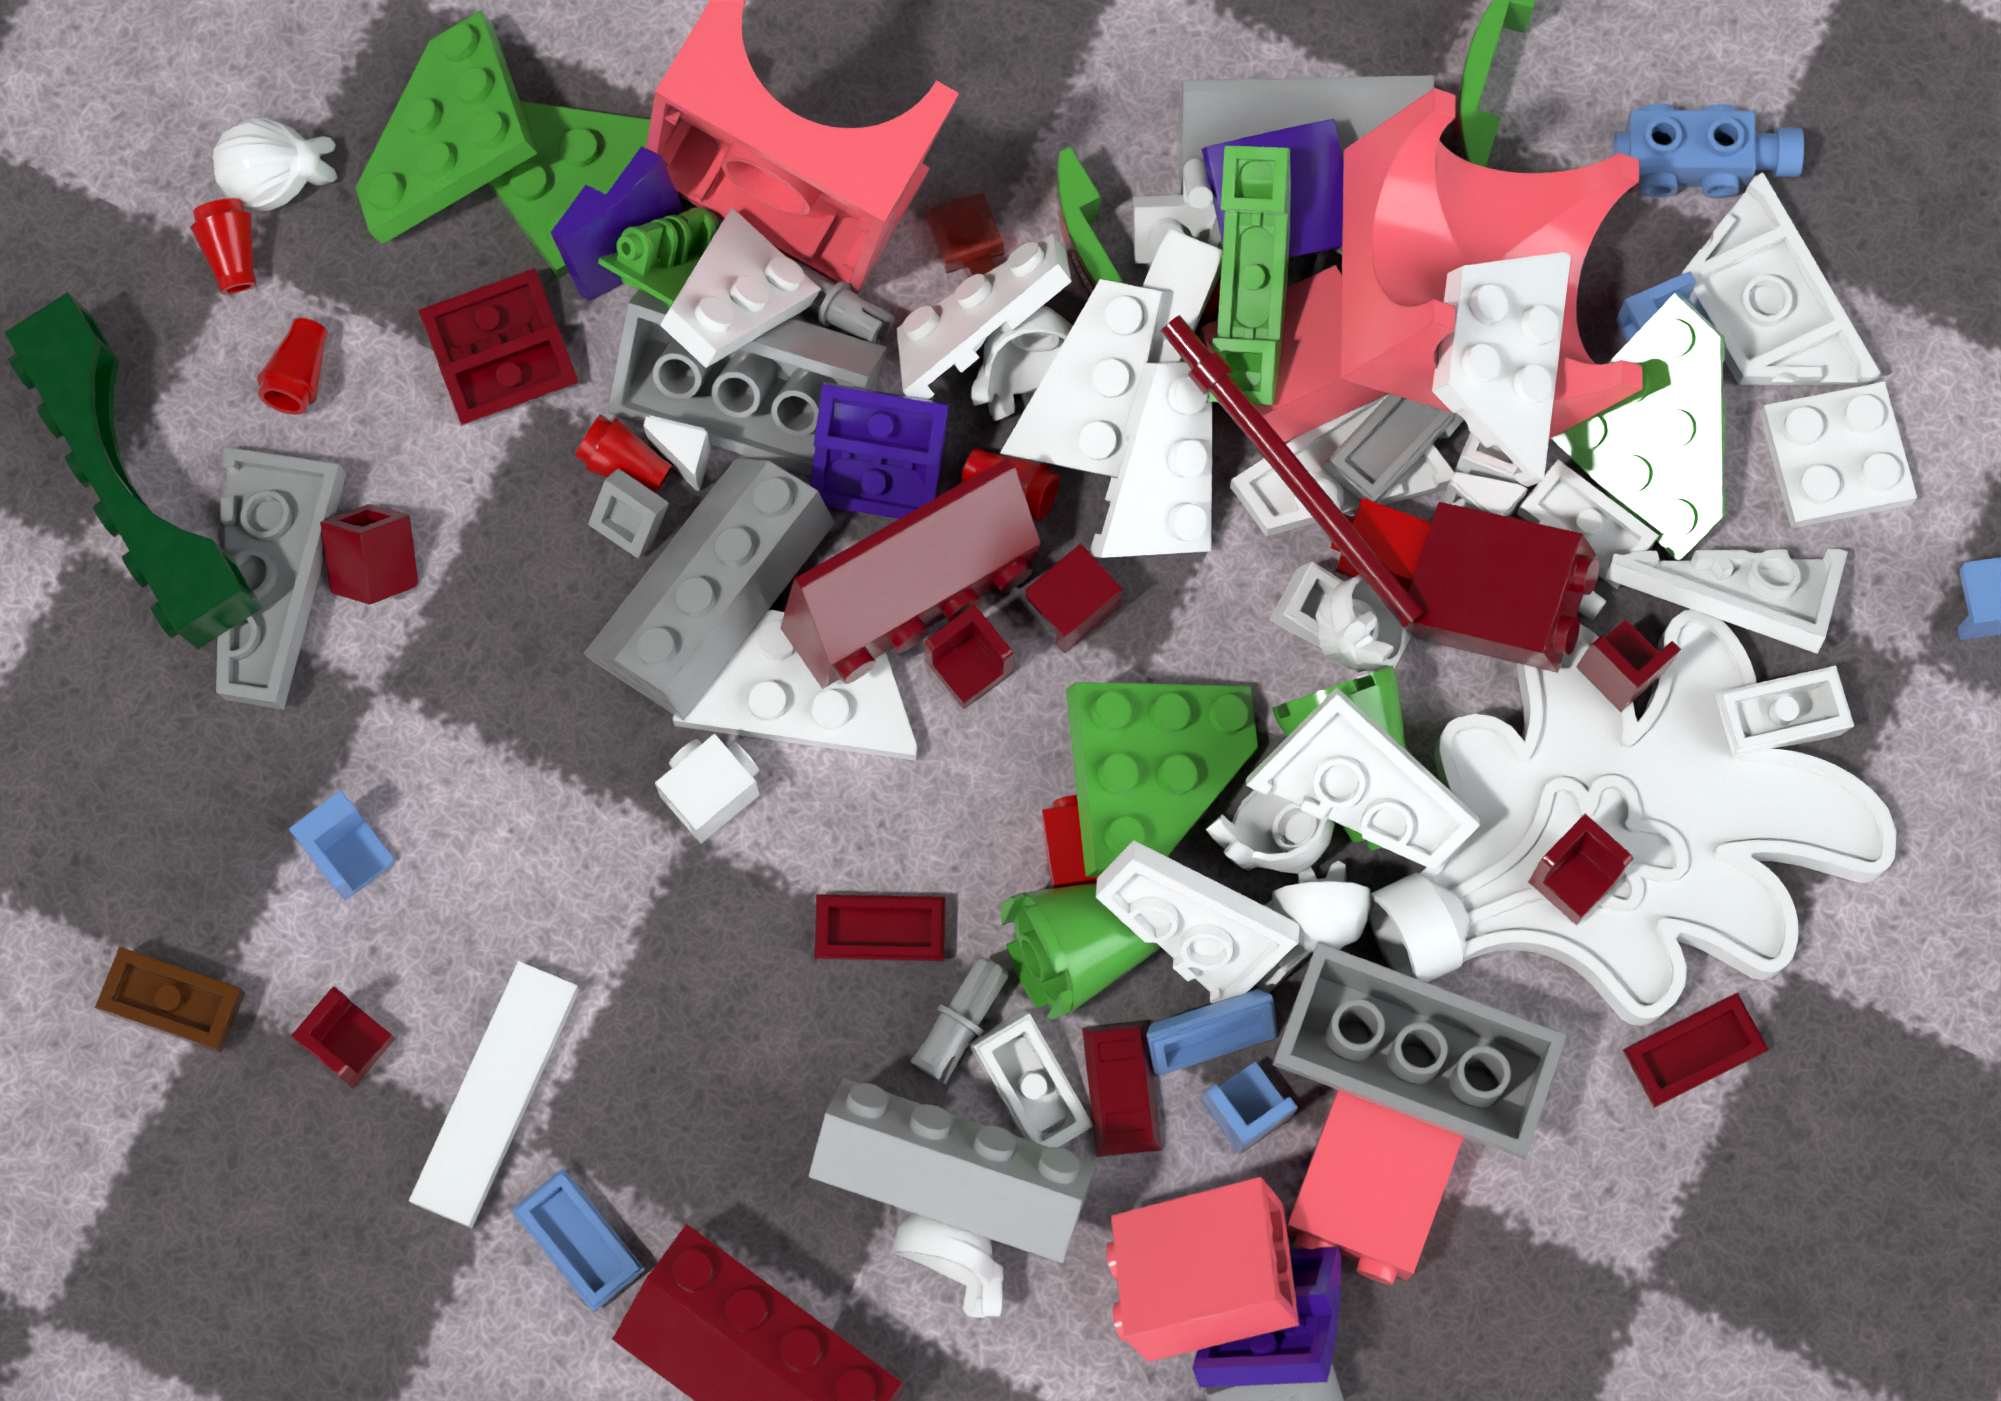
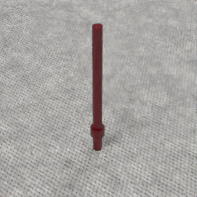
[1160,315,1424,628]

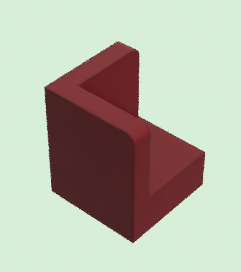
[320,504,418,605]
[1025,543,1123,654]
[924,604,1014,709]
[1576,619,1682,712]
[1528,814,1634,926]
[291,986,396,1089]

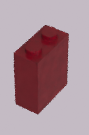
[1406,502,1599,673]

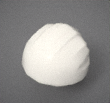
[213,118,337,211]
[971,305,1073,421]
[1315,575,1406,673]
[1206,790,1334,874]
[1272,860,1371,952]
[891,1213,1004,1318]

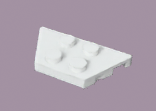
[1681,173,1881,386]
[1432,252,1571,487]
[673,610,918,761]

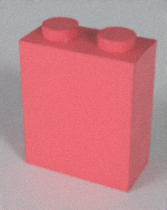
[1201,265,1389,442]
[1286,1090,1463,1285]
[1106,1177,1299,1362]

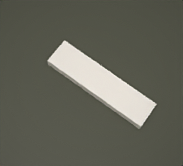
[409,961,580,1229]

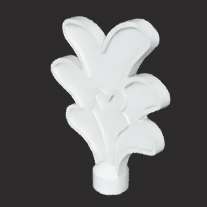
[1368,609,1897,1026]

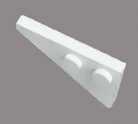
[1604,549,1848,654]

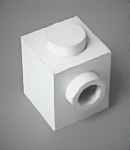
[655,733,760,844]

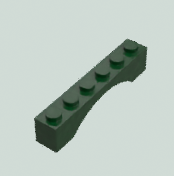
[4,292,262,649]

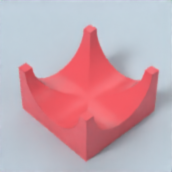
[646,0,959,295]
[1340,88,1642,439]

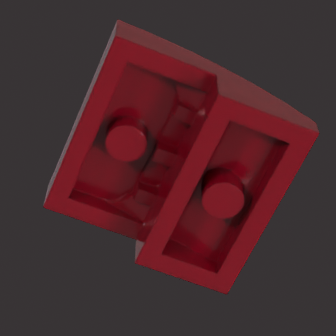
[418,268,579,426]

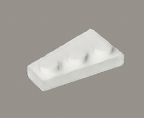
[660,207,821,368]
[897,233,1072,400]
[1230,394,1455,537]
[1096,840,1299,1004]

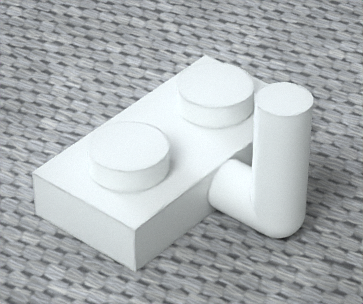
[1133,159,1216,264]

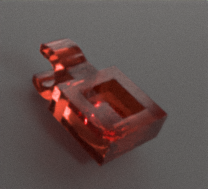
[925,192,1004,278]

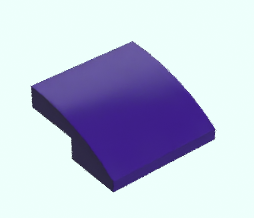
[1202,119,1344,259]
[550,146,684,300]
[810,382,949,519]
[1192,1247,1341,1388]

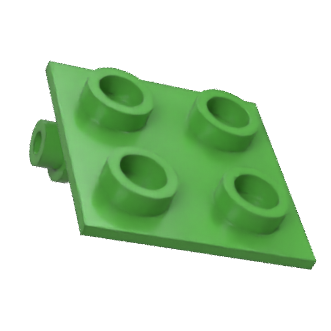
[598,207,719,309]

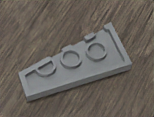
[216,447,347,710]

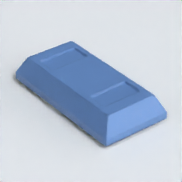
[1147,989,1278,1076]
[511,1168,645,1313]

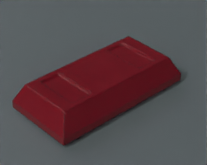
[814,894,946,962]
[1622,992,1769,1108]
[1082,1021,1162,1158]

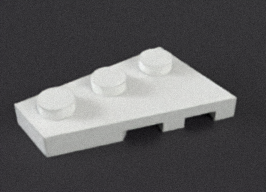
[1000,279,1164,478]
[1090,361,1212,558]
[1246,687,1480,870]

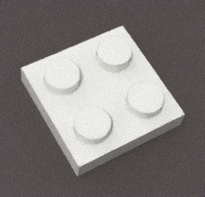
[1760,382,1917,529]

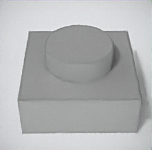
[588,469,669,559]

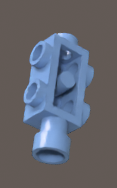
[1613,103,1804,198]

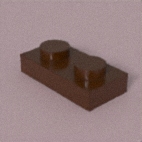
[95,947,245,1053]

